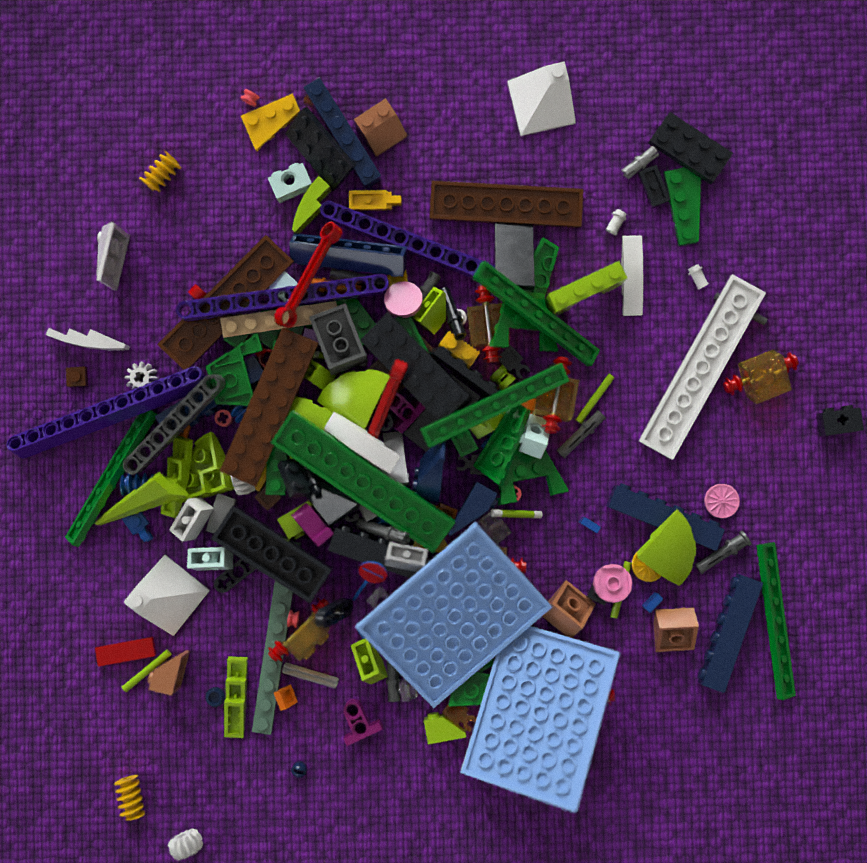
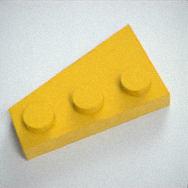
[241,94,300,152]

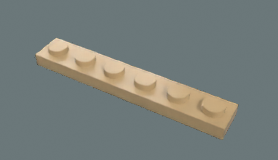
[220,301,337,338]

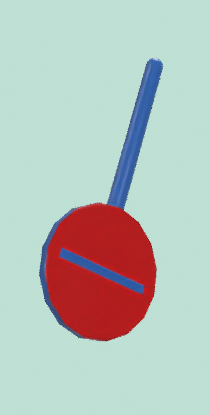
[352,561,388,601]

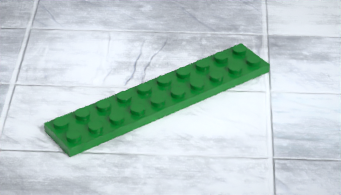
[271,410,455,553]

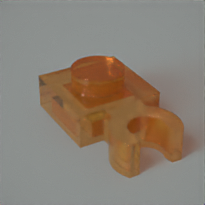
[442,704,477,732]

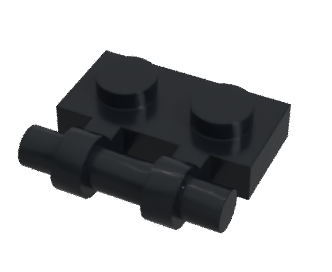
[277,460,321,498]

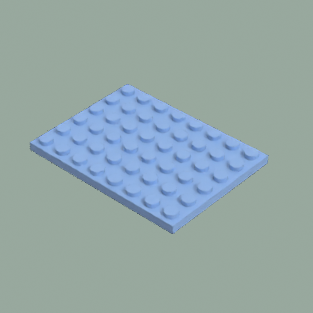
[356,522,552,708]
[461,626,620,812]

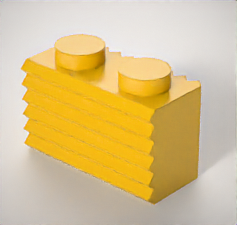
[438,331,480,369]

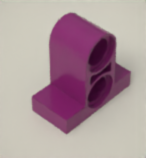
[381,392,425,434]
[291,503,334,546]
[344,699,383,746]

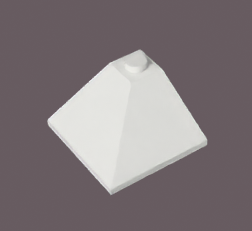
[507,61,576,136]
[97,222,130,291]
[124,555,210,636]

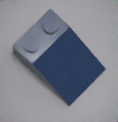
[413,440,446,502]
[448,482,498,535]

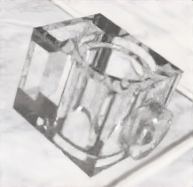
[479,511,512,544]
[366,585,391,609]

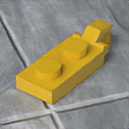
[349,190,402,211]

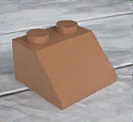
[354,98,407,157]
[542,580,596,638]
[654,608,699,652]
[148,650,190,696]

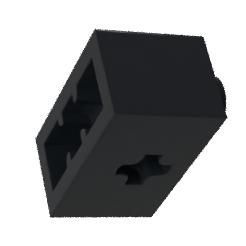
[816,405,864,437]

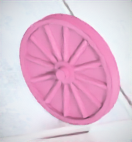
[704,484,740,518]

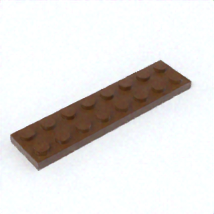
[430,181,583,228]
[157,235,294,370]
[220,327,319,487]

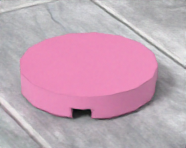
[384,281,423,318]
[593,564,633,603]

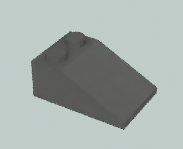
[309,303,367,376]

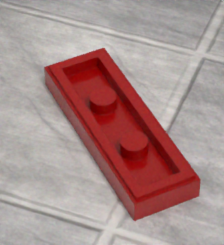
[95,636,156,667]

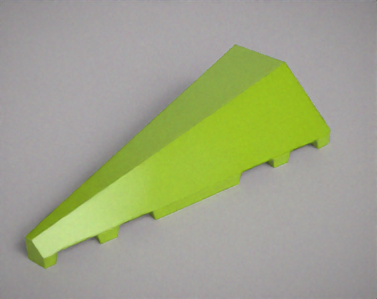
[94,472,189,525]

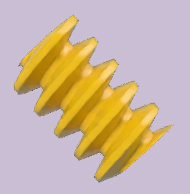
[139,150,181,192]
[114,775,145,821]

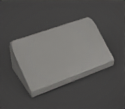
[385,542,428,572]

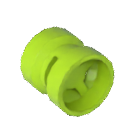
[490,365,516,390]

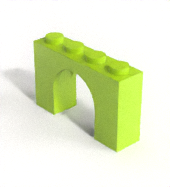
[545,261,628,316]

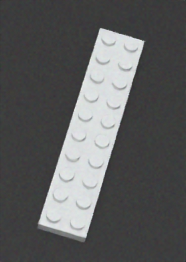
[638,274,766,460]

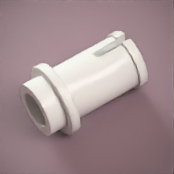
[605,209,627,235]
[688,264,709,290]

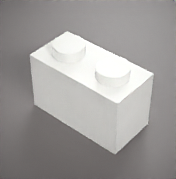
[169,497,214,542]

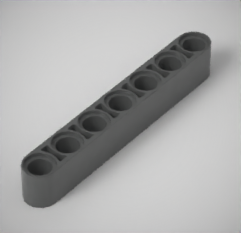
[123,374,226,474]

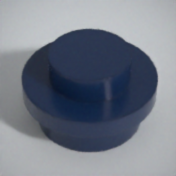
[205,687,225,707]

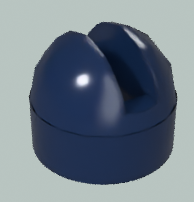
[291,761,307,778]

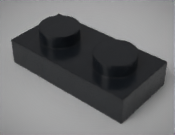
[638,165,671,208]

